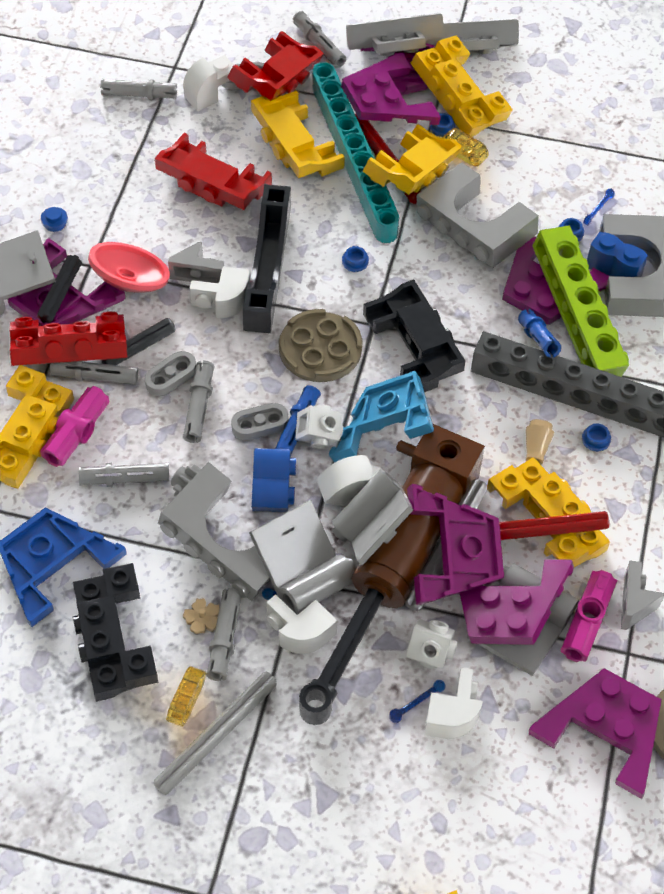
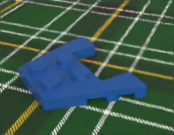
[0,507,127,627]

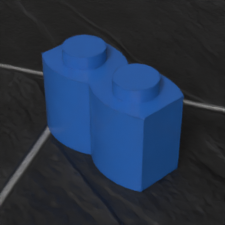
[587,232,648,277]
[252,448,296,512]

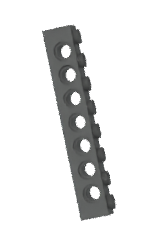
[470,331,664,438]

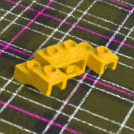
[410,35,513,138]
[251,91,345,178]
[363,124,463,195]
[0,365,74,489]
[487,457,610,568]

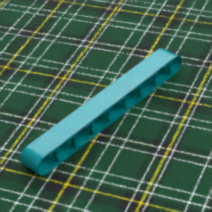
[312,62,399,243]

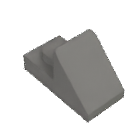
[168,242,224,284]
[621,560,664,630]

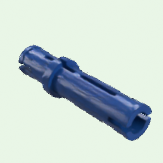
[518,309,562,358]
[275,385,321,454]

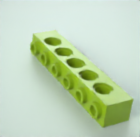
[532,225,629,377]

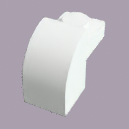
[183,55,234,112]
[190,267,250,318]
[316,455,382,507]
[266,595,338,654]
[424,667,483,739]

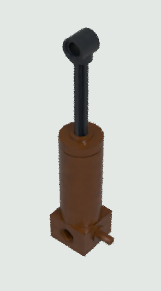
[299,424,485,725]

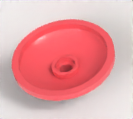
[88,242,170,293]

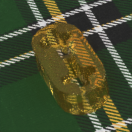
[442,128,489,166]
[166,666,206,727]

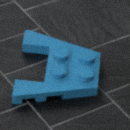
[329,371,434,463]

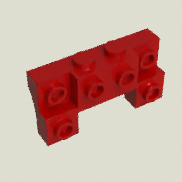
[227,31,324,101]
[154,132,272,210]
[9,311,127,366]

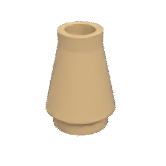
[526,419,554,465]

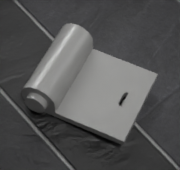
[0,230,56,316]
[332,469,413,565]
[249,500,357,615]
[466,563,579,676]

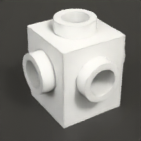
[295,405,343,449]
[406,619,458,669]

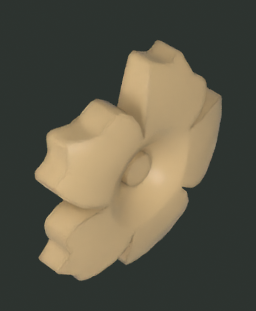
[183,598,220,634]

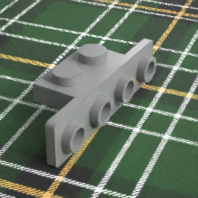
[346,13,444,56]
[426,19,519,54]

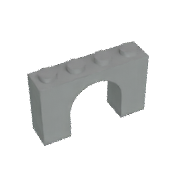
[417,162,539,268]
[599,214,664,317]
[158,462,291,601]

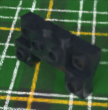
[363,279,466,392]
[73,563,159,702]

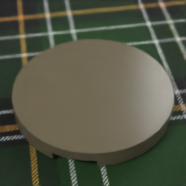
[279,309,363,382]

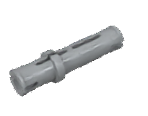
[292,11,347,68]
[100,78,178,100]
[183,360,215,443]
[50,361,138,385]
[79,463,169,487]
[206,588,242,681]

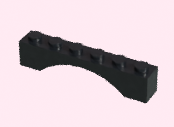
[243,184,291,334]

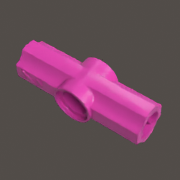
[40,386,109,467]
[560,570,618,662]

